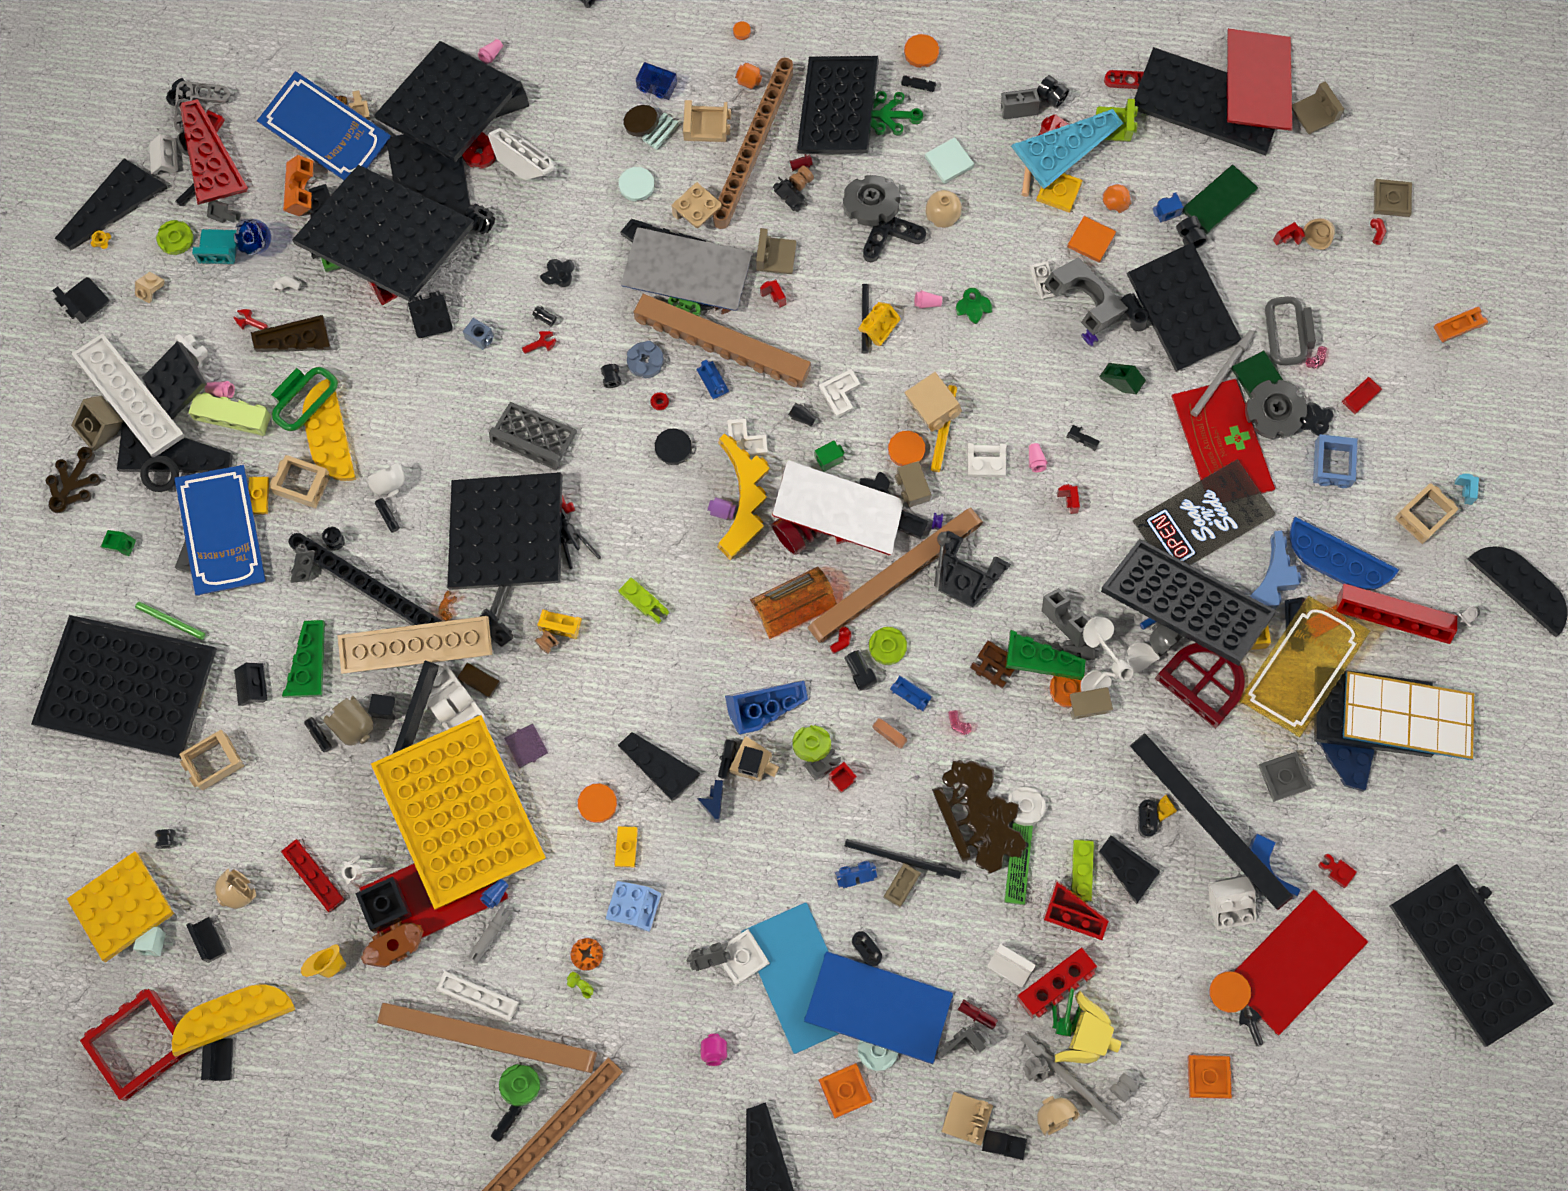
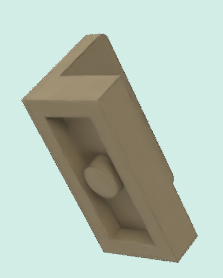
[1070,687,1113,720]

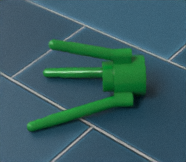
[1052,988,1082,1037]

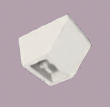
[1208,877,1256,930]

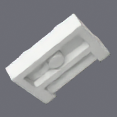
[967,443,1006,478]

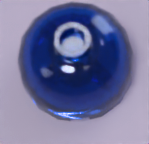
[234,218,272,256]

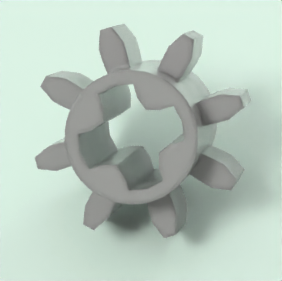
[1023,1057,1050,1083]

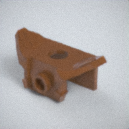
[360,921,424,968]

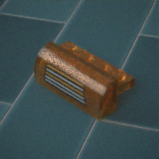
[750,566,837,639]

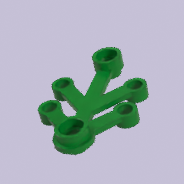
[871,91,923,136]

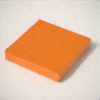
[1067,216,1116,263]
[1188,1055,1232,1099]
[818,1063,872,1119]

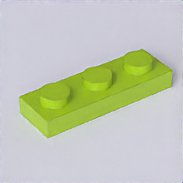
[1071,840,1094,902]

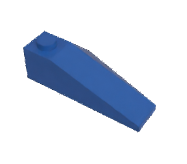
[725,680,808,735]

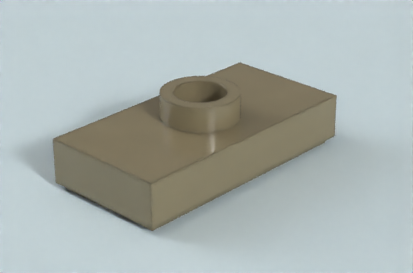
[883,863,921,908]

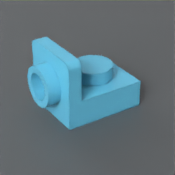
[1455,474,1479,505]

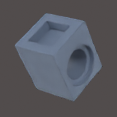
[462,317,494,350]

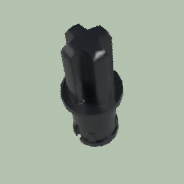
[718,739,737,779]

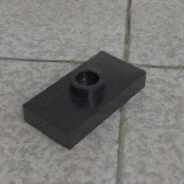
[897,510,929,540]

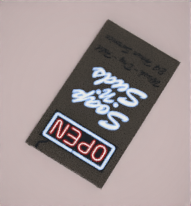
[1133,459,1276,565]

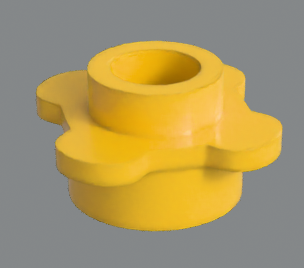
[90,231,111,249]

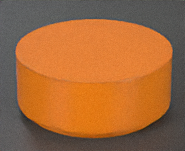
[733,21,751,40]

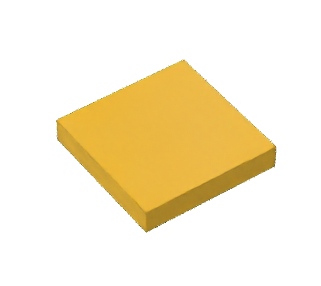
[1036,173,1083,213]

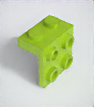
[1096,99,1138,142]

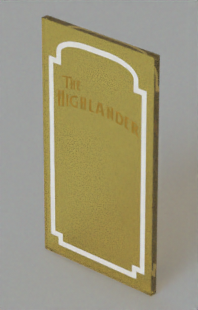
[1239,596,1371,738]

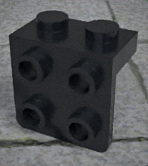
[52,277,109,324]
[408,290,453,338]

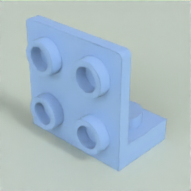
[606,881,661,932]

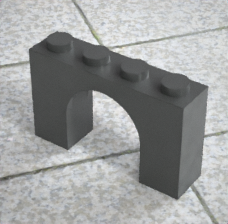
[1044,257,1128,335]

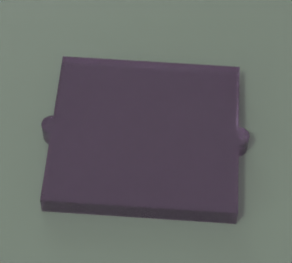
[504,723,548,768]

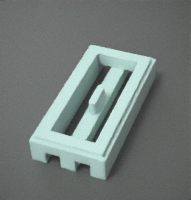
[642,112,679,150]

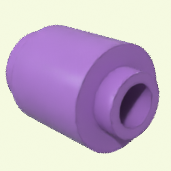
[707,497,736,520]

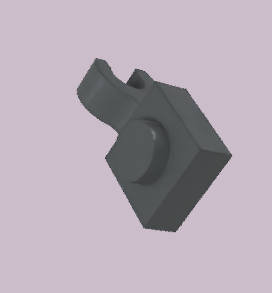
[206,200,241,223]

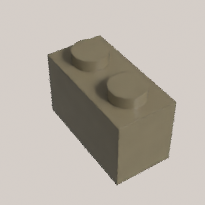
[895,461,931,508]

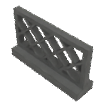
[489,402,577,471]

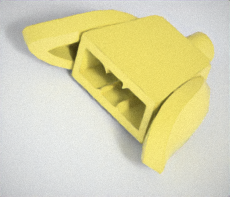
[1055,990,1121,1064]

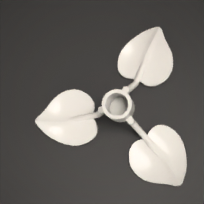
[1081,617,1160,692]

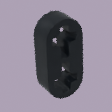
[1138,799,1157,838]
[852,931,882,967]

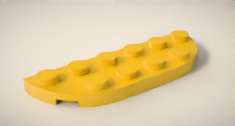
[302,379,356,481]
[172,985,295,1056]

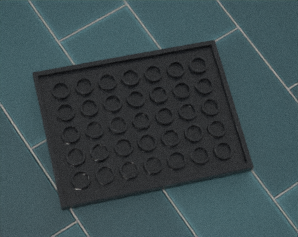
[292,165,475,302]
[31,615,217,760]

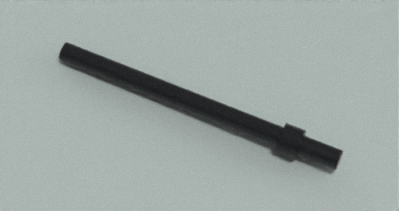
[844,839,961,879]

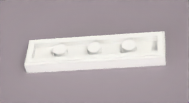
[436,971,519,1022]

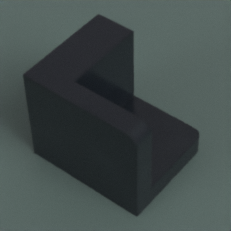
[368,694,395,720]
[738,746,763,778]

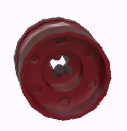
[771,518,821,555]

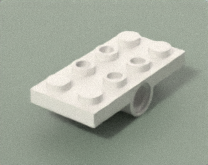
[414,664,491,730]

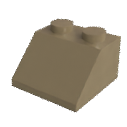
[71,395,123,451]

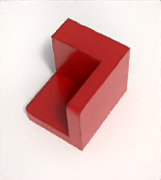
[829,762,857,793]

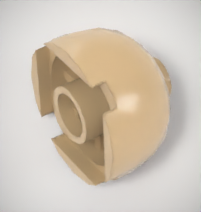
[925,190,962,228]
[215,868,256,909]
[1037,1096,1080,1136]

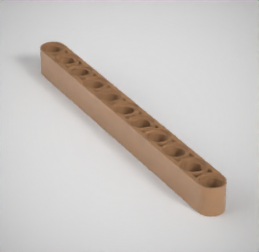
[713,57,793,229]
[808,507,983,643]
[377,1003,597,1073]

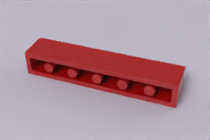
[1336,584,1458,644]

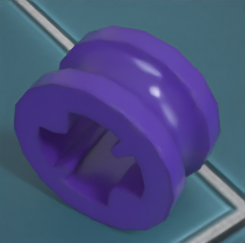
[1081,329,1099,347]
[932,513,943,529]

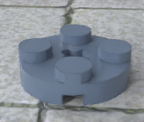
[627,341,664,378]

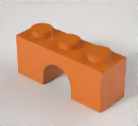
[283,155,314,216]

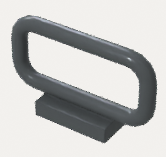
[1265,296,1316,365]

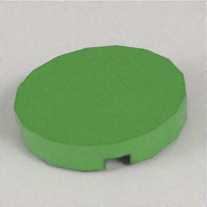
[499,1064,540,1106]

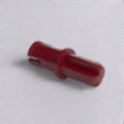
[958,999,998,1030]

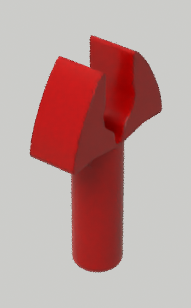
[234,309,268,330]
[522,331,556,354]

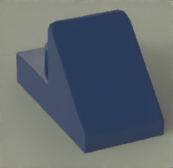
[697,780,723,823]

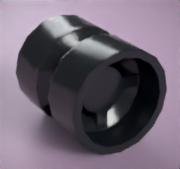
[1037,75,1070,109]
[1176,216,1208,249]

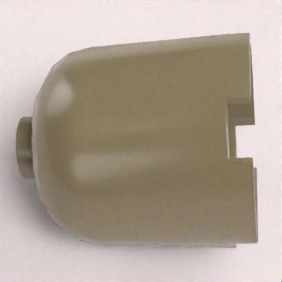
[323,696,374,746]

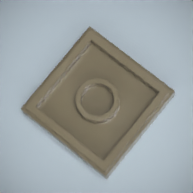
[1373,179,1412,217]

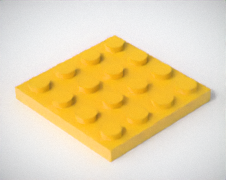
[67,851,174,963]

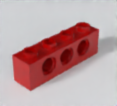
[1017,947,1097,1019]

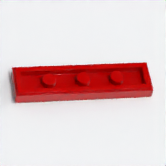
[280,839,345,913]

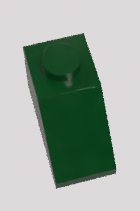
[1099,363,1146,395]

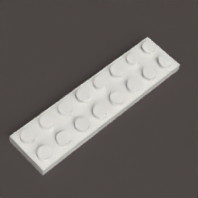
[72,333,185,457]

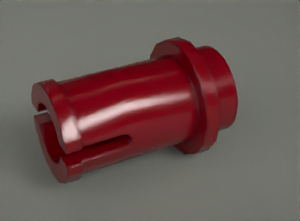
[789,154,813,172]

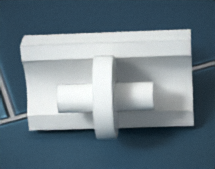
[175,334,207,368]

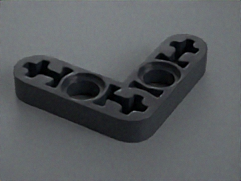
[863,217,926,262]

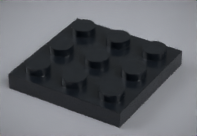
[142,341,207,420]

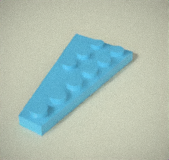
[1011,109,1123,189]

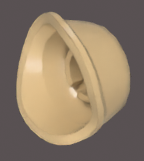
[1303,218,1335,250]

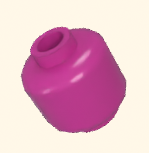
[700,1034,727,1066]

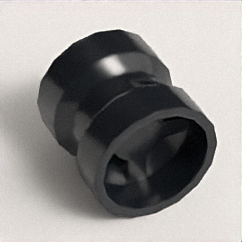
[601,364,622,388]
[322,526,345,550]

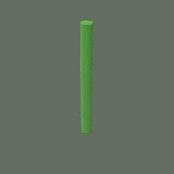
[135,601,206,640]

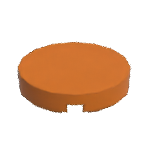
[904,34,939,68]
[888,431,925,466]
[1049,676,1082,708]
[578,783,617,823]
[1209,972,1251,1012]

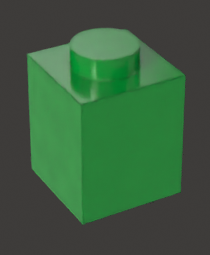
[814,440,845,472]

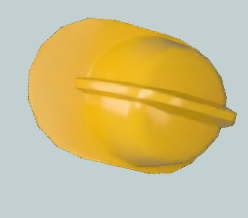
[301,944,347,978]

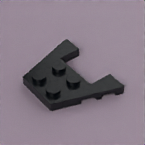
[938,531,1011,608]

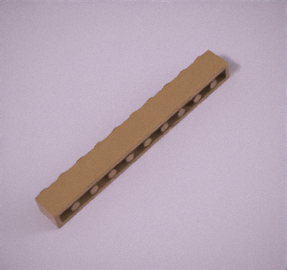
[633,294,811,388]

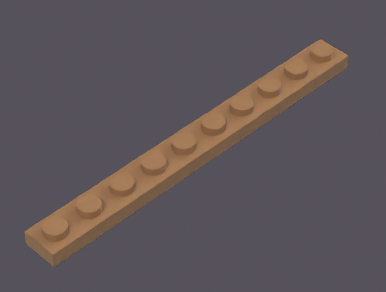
[482,1057,623,1191]

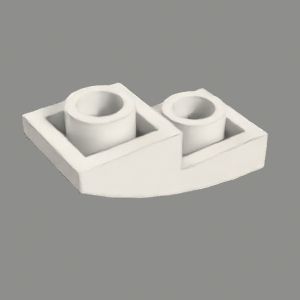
[1029,261,1055,299]

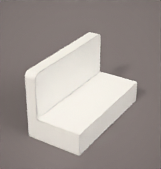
[149,134,178,175]
[987,944,1036,988]

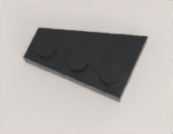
[1098,835,1160,904]

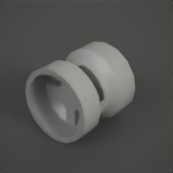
[1109,1073,1139,1103]

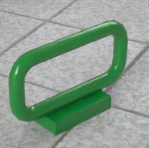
[271,367,338,431]

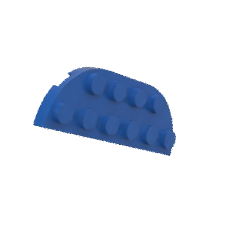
[1290,517,1399,590]

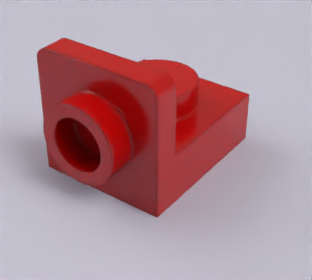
[1273,222,1305,245]
[760,279,786,308]
[1057,484,1080,514]

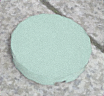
[619,167,654,201]
[858,1041,898,1071]

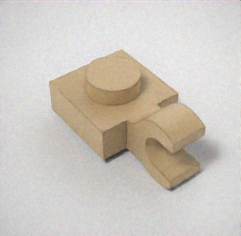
[349,90,371,120]

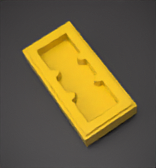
[249,477,270,515]
[615,826,638,868]

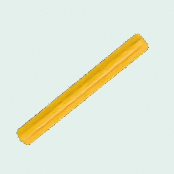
[931,385,957,472]

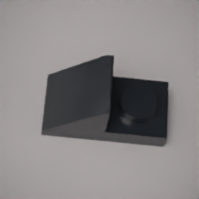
[982,1130,1027,1160]

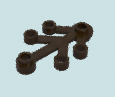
[45,447,101,513]

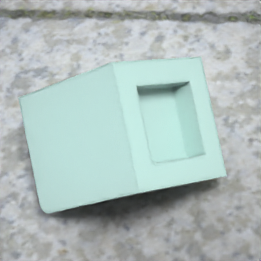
[133,927,166,956]

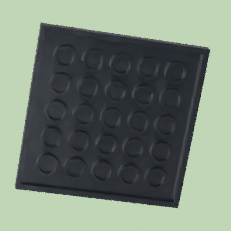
[374,41,521,162]
[447,472,563,590]

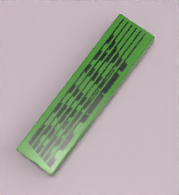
[1004,823,1033,905]

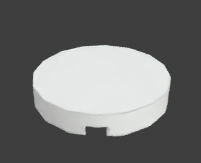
[1007,787,1046,826]

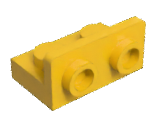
[858,302,901,346]

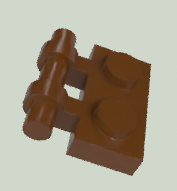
[970,640,1015,689]

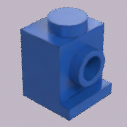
[1153,192,1184,223]

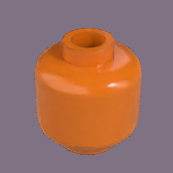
[735,63,762,89]

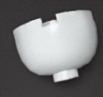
[365,463,405,497]

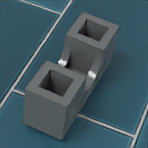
[1042,588,1090,648]

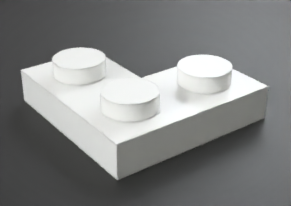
[819,369,860,418]
[727,419,768,456]

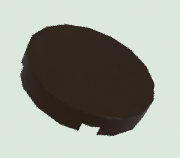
[623,105,659,137]

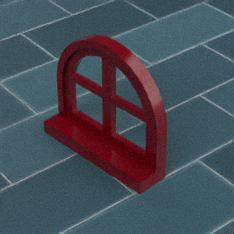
[1155,643,1245,729]

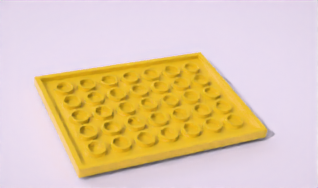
[371,715,546,910]

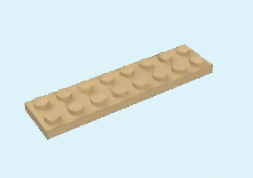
[337,616,492,674]

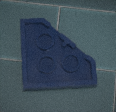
[1317,742,1374,792]

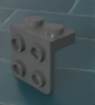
[936,1027,986,1059]

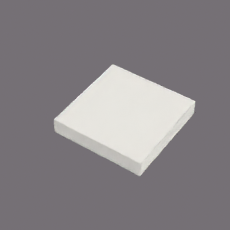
[722,929,770,986]

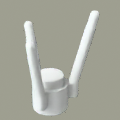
[342,855,388,888]

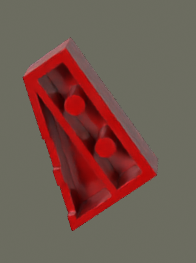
[1043,880,1109,940]

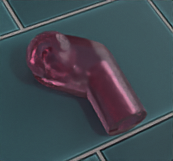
[1306,346,1327,369]
[948,710,972,735]

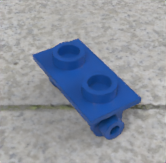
[696,360,729,400]
[890,675,932,711]
[834,861,878,889]

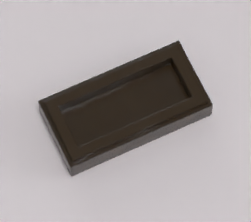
[457,662,501,699]

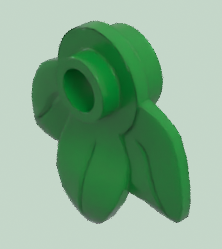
[956,288,992,324]

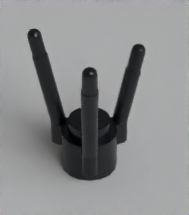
[561,524,601,569]

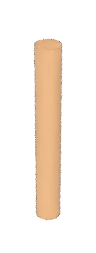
[1021,166,1032,197]

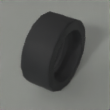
[140,456,179,492]

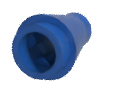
[480,879,509,909]

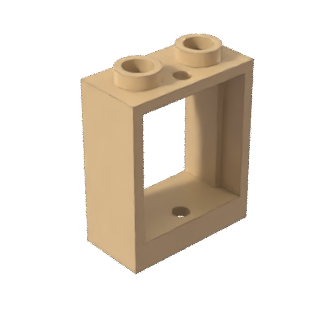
[270,455,330,509]
[1395,483,1459,544]
[179,730,245,790]

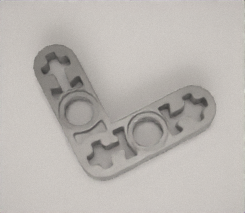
[174,81,230,133]

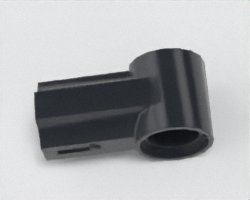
[1120,293,1149,331]
[844,650,878,691]

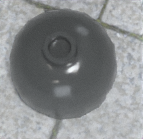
[1149,622,1184,657]

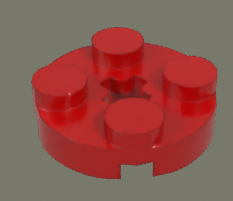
[462,132,496,169]

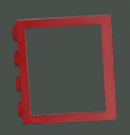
[80,989,193,1101]

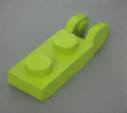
[618,577,670,624]

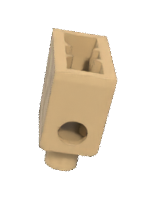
[730,736,779,781]

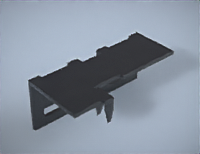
[1066,425,1100,451]

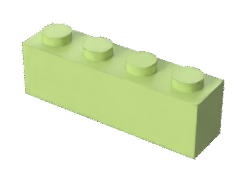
[188,393,271,436]

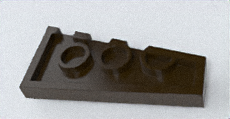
[250,315,331,352]

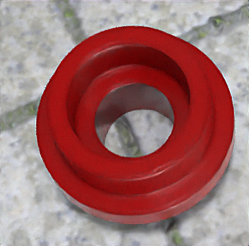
[650,392,669,411]

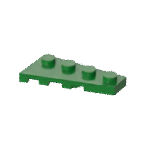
[282,620,325,698]
[1006,630,1086,680]

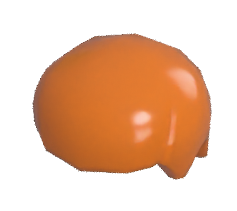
[1103,184,1131,213]

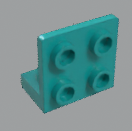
[192,229,238,264]

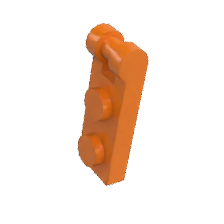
[1433,307,1488,343]

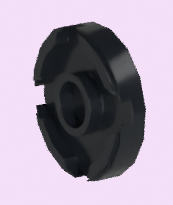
[654,428,692,465]

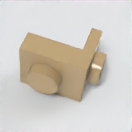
[135,272,165,303]

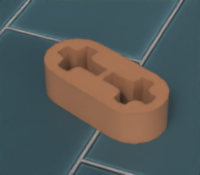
[872,718,907,749]

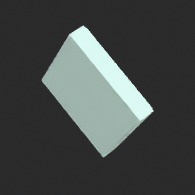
[925,137,974,184]

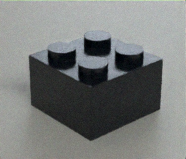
[355,876,412,933]

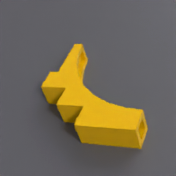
[717,433,770,560]

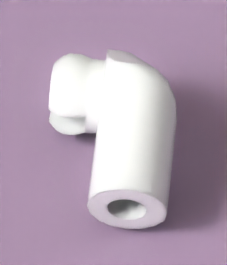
[273,276,301,292]

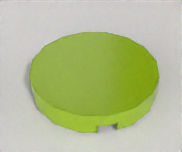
[156,220,194,255]
[869,627,907,665]
[792,725,831,762]

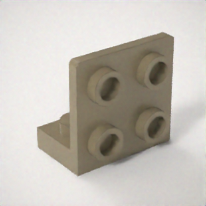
[1292,81,1344,134]
[756,228,797,274]

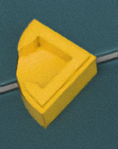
[1157,795,1177,822]

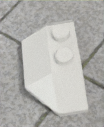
[488,128,555,180]

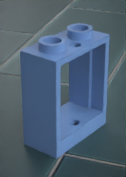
[1313,434,1358,488]

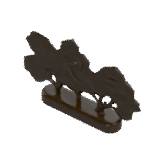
[932,760,1027,874]

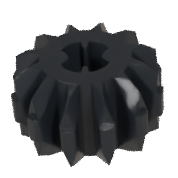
[464,203,496,234]

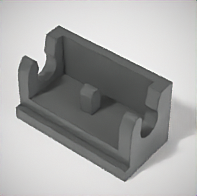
[1001,88,1040,120]

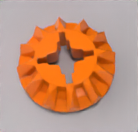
[570,938,603,971]

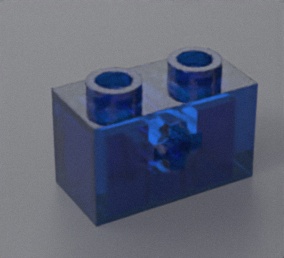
[636,62,677,100]

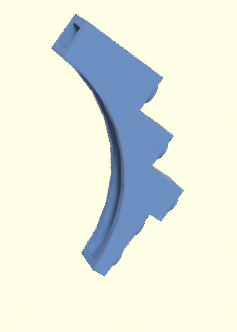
[1250,530,1301,610]

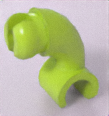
[567,972,594,999]

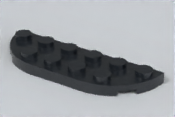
[1467,546,1567,637]

